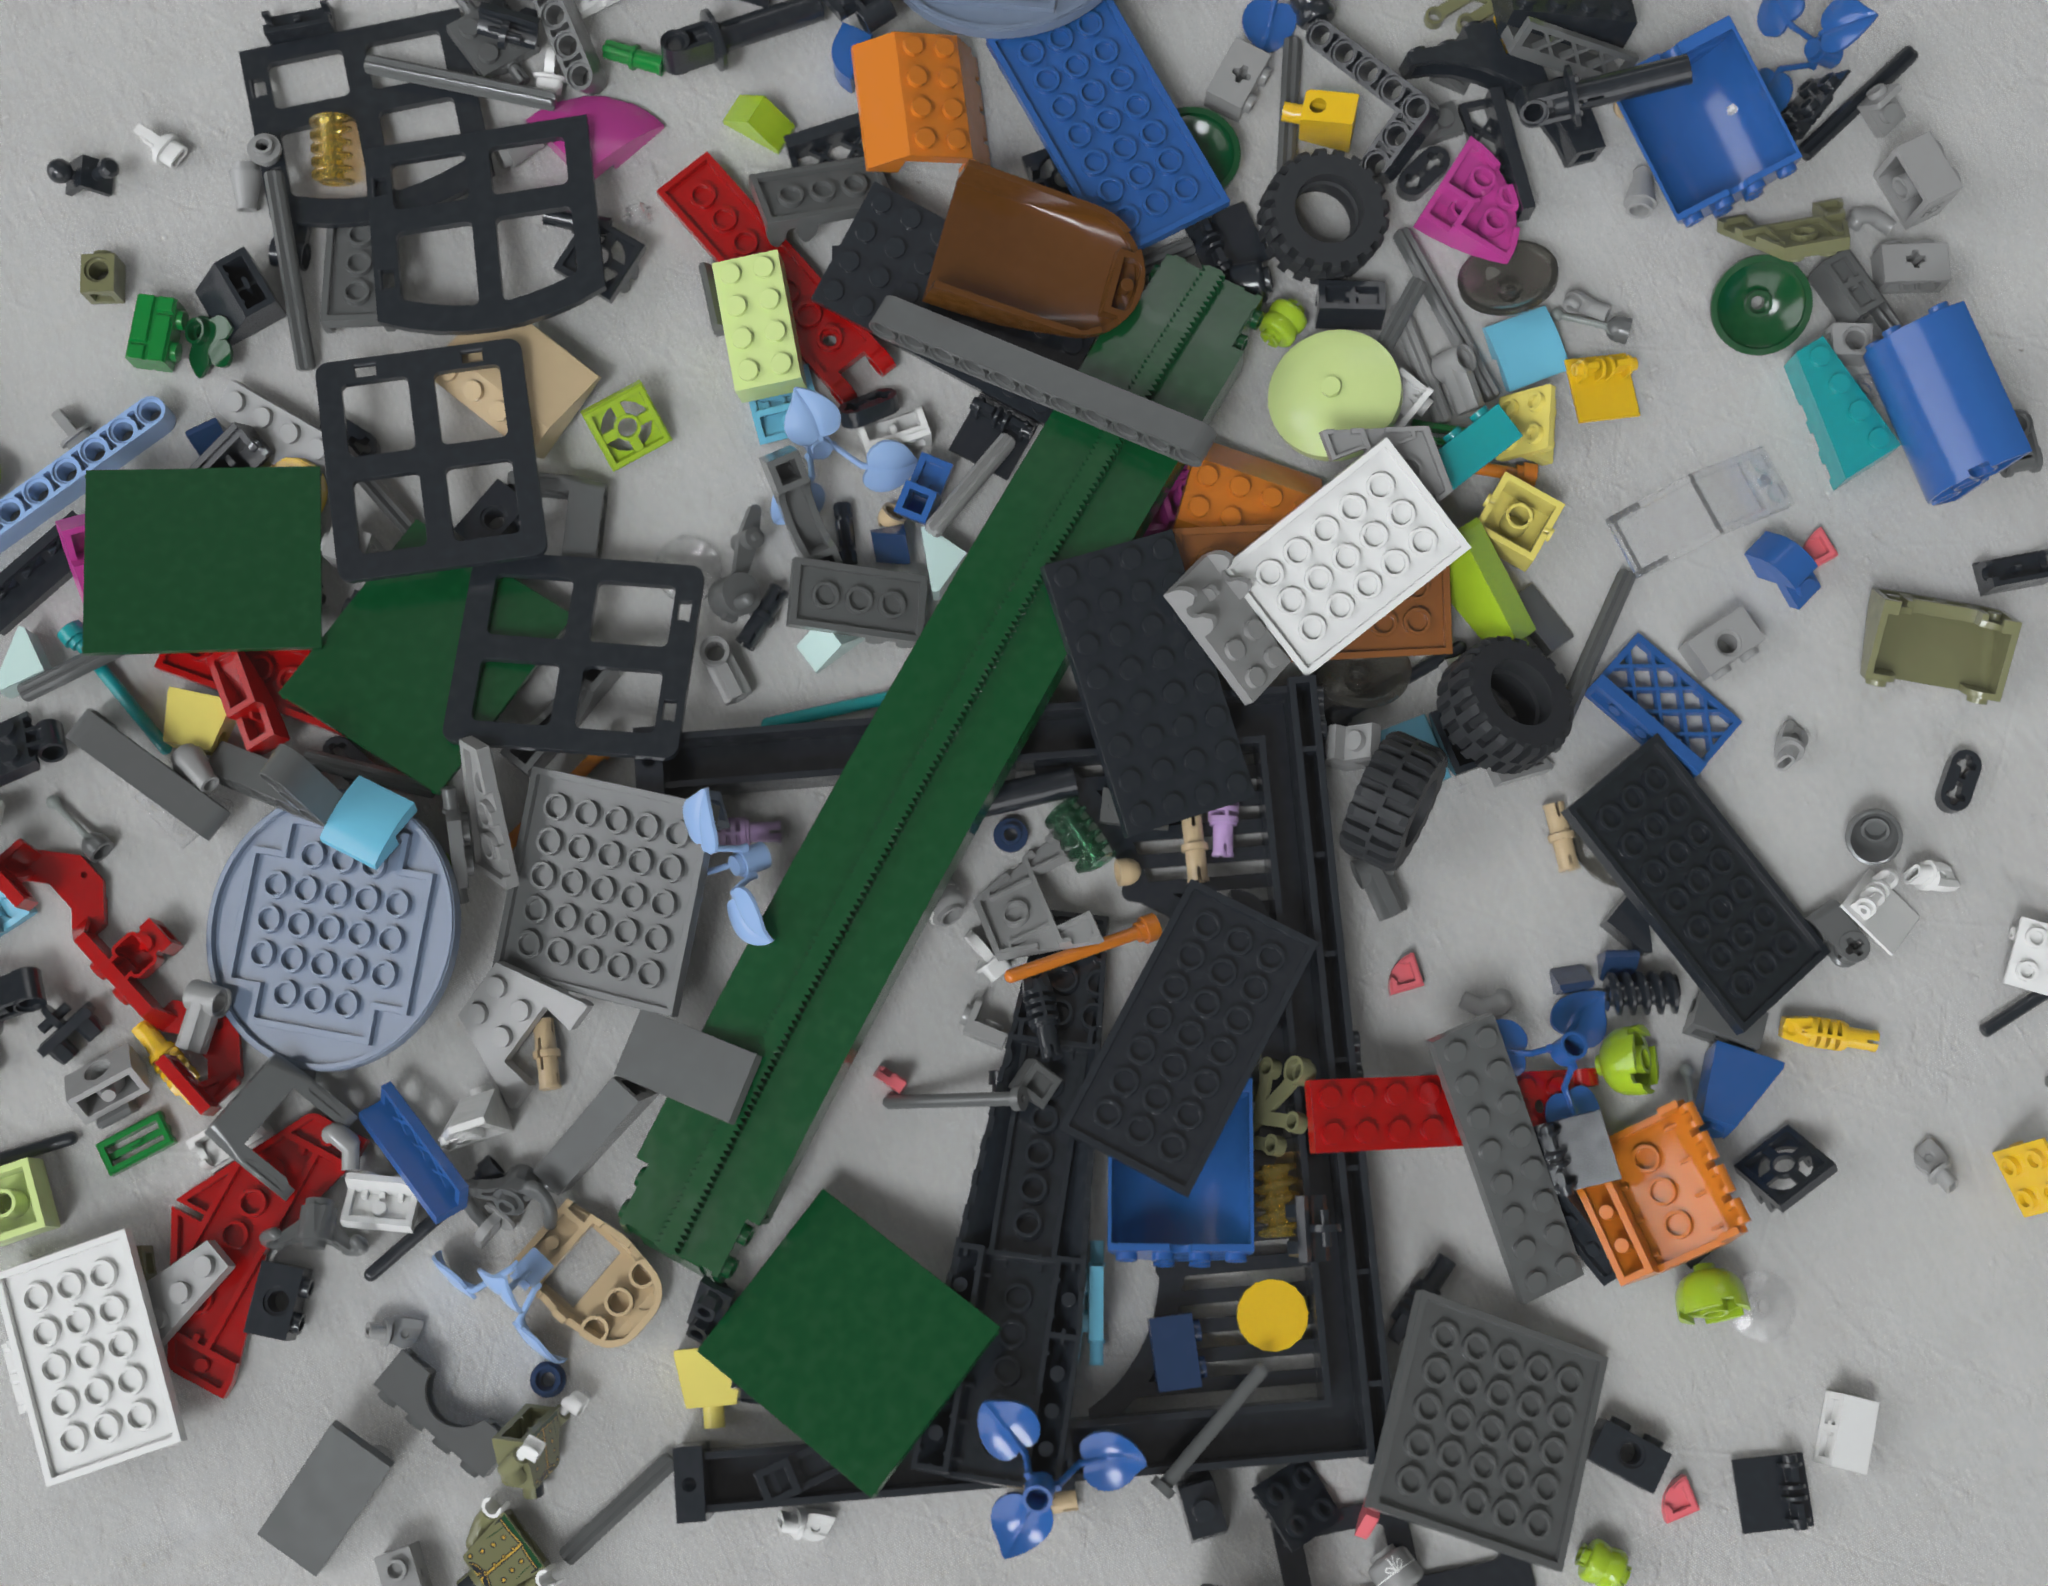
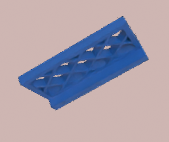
[1584,632,1742,779]

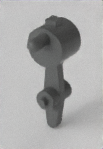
[708,504,764,623]

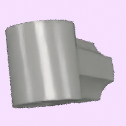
[1431,343,1485,416]
[699,635,752,706]
[175,979,232,1054]

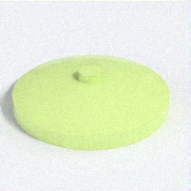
[1268,330,1403,461]

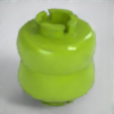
[1259,299,1307,348]
[1574,1538,1632,1586]

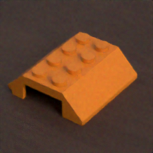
[851,31,991,174]
[1169,443,1322,530]
[1577,1099,1752,1286]

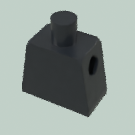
[1174,1470,1228,1544]

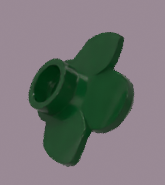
[185,315,234,379]

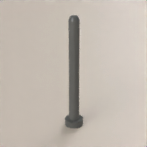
[882,1086,1028,1111]
[1150,1363,1269,1500]

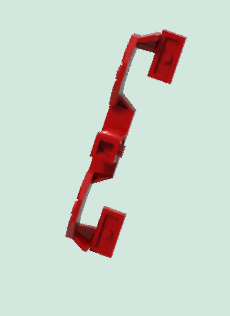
[0,838,244,1116]

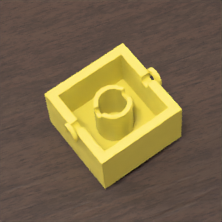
[1478,471,1565,572]

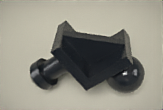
[47,154,119,197]

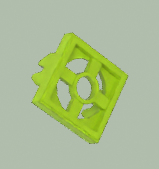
[580,379,672,472]

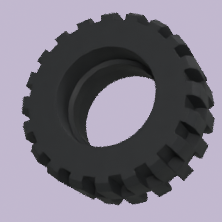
[1256,148,1390,285]
[1436,636,1574,774]
[1339,731,1448,872]

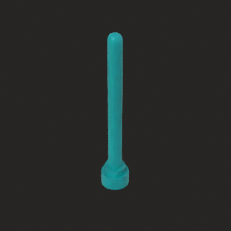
[57,620,172,755]
[761,691,888,726]

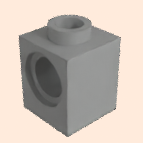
[1822,322,1877,367]

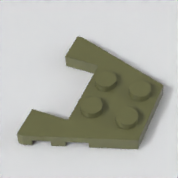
[1717,198,1851,262]

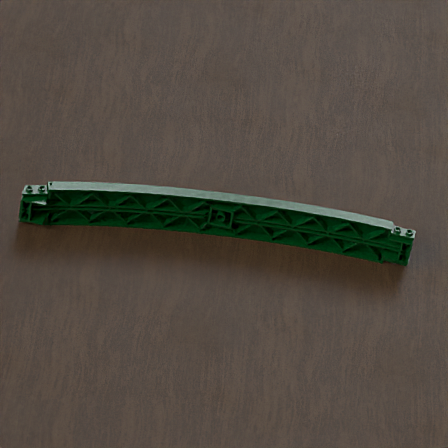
[618,254,1265,1287]

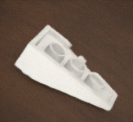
[437,1085,513,1152]

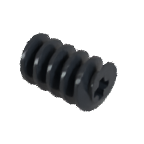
[1603,970,1681,1016]

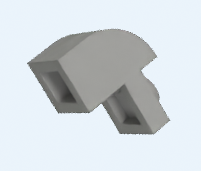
[1324,723,1381,771]

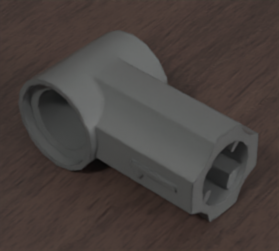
[1350,858,1408,922]

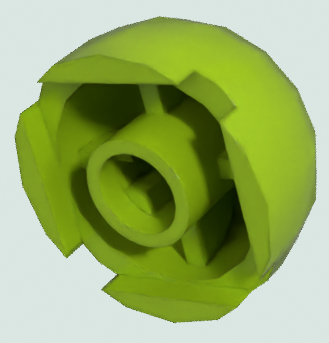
[1595,1024,1659,1095]
[1675,1262,1751,1325]

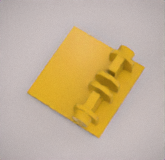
[1564,353,1640,424]
[1992,1137,2048,1218]

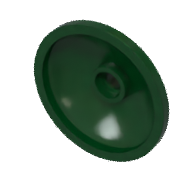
[1177,106,1241,190]
[1709,254,1813,356]

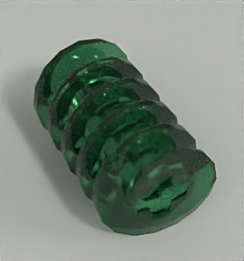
[1045,796,1117,874]

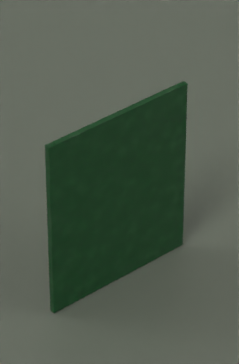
[81,466,324,656]
[278,519,569,796]
[697,1189,1002,1499]

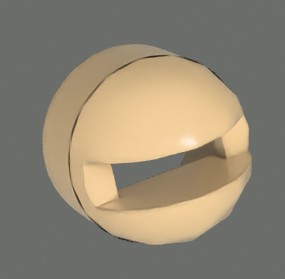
[877,502,907,527]
[1114,858,1141,887]

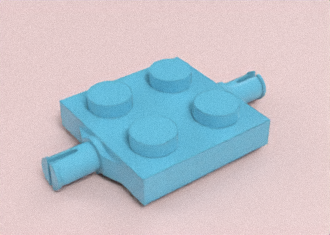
[1082,1240,1106,1366]

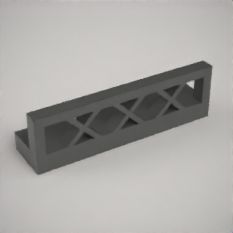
[1501,16,1639,79]

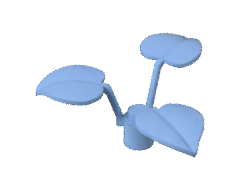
[770,387,918,525]
[683,787,774,946]
[432,1247,568,1363]

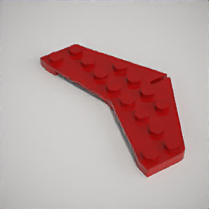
[167,1113,370,1399]

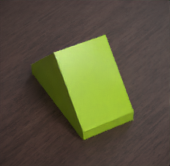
[723,95,796,155]

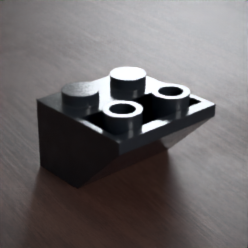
[195,247,287,346]

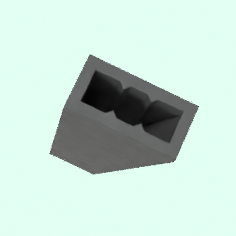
[532,1076,659,1195]

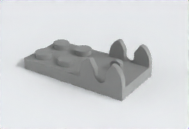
[1163,550,1291,705]

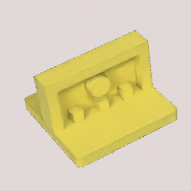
[1496,384,1556,466]

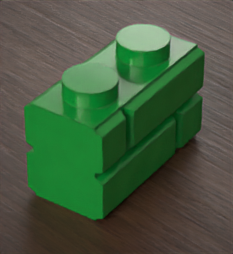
[125,293,189,373]

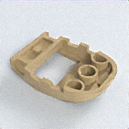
[509,1198,662,1348]

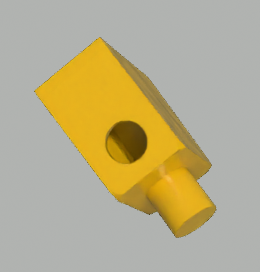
[1281,89,1359,153]

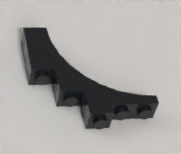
[1399,20,1606,168]

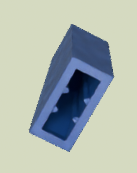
[1695,1040,1785,1139]

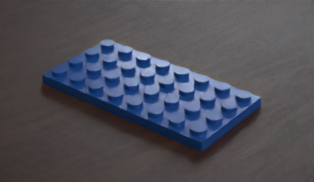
[986,0,1230,251]

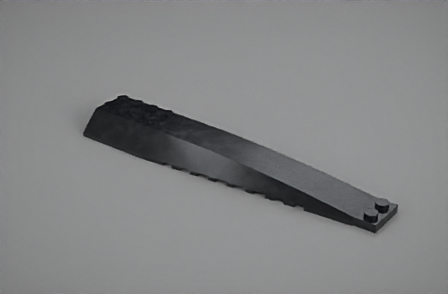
[911,910,1110,1490]

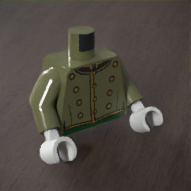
[492,1390,590,1500]
[456,1490,564,1586]

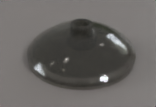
[1457,240,1559,316]
[1311,656,1412,708]

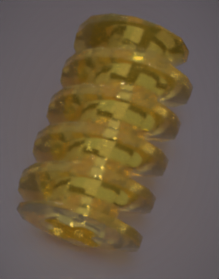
[309,112,355,187]
[1254,1163,1300,1238]

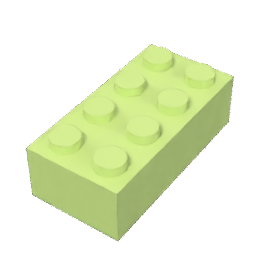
[712,249,807,403]
[0,1157,61,1247]

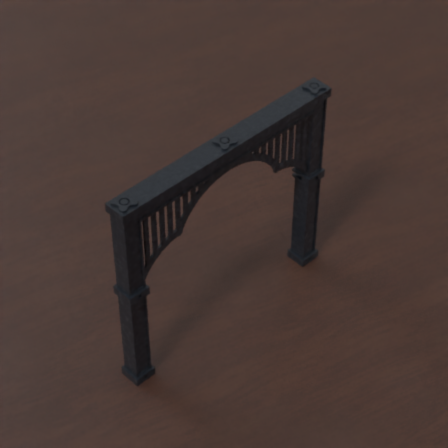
[633,675,1391,1524]

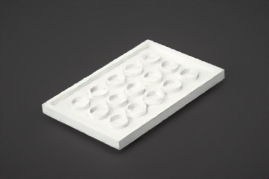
[1225,437,1472,676]
[0,1228,188,1488]

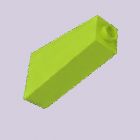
[1450,517,1536,646]

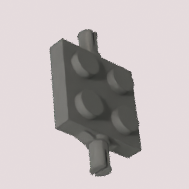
[446,0,539,85]
[441,786,475,904]

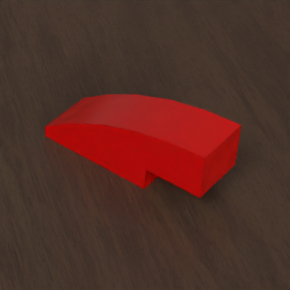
[206,651,291,756]

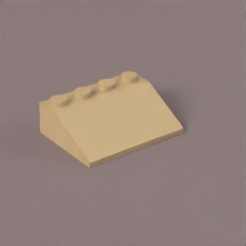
[435,324,602,459]

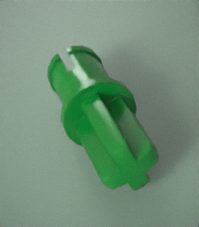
[602,39,666,77]

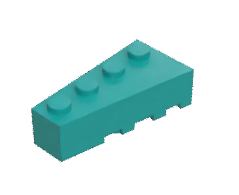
[1784,336,1901,491]

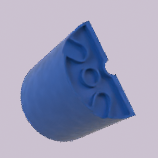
[1616,15,1803,228]
[1863,301,2032,506]
[1108,1078,1254,1268]

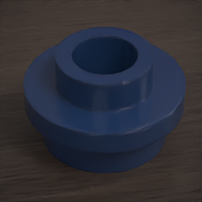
[993,818,1028,853]
[530,1361,567,1398]

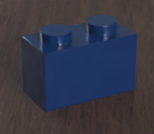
[1147,1312,1207,1393]

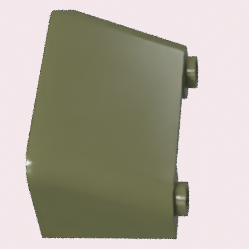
[1860,588,2022,705]

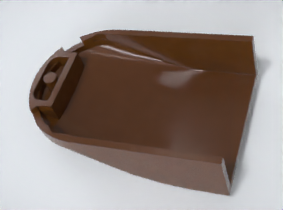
[922,159,1145,338]

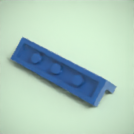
[359,1081,469,1225]

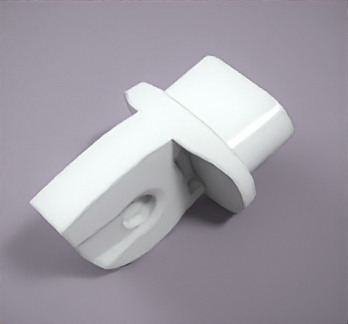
[533,46,567,97]
[133,123,188,169]
[1903,860,1961,892]
[963,930,1012,983]
[776,1507,836,1542]

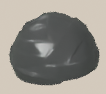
[1845,808,1903,865]

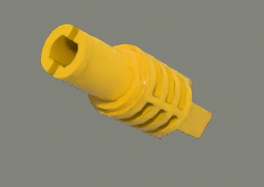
[1778,1015,1880,1052]
[131,1020,200,1105]

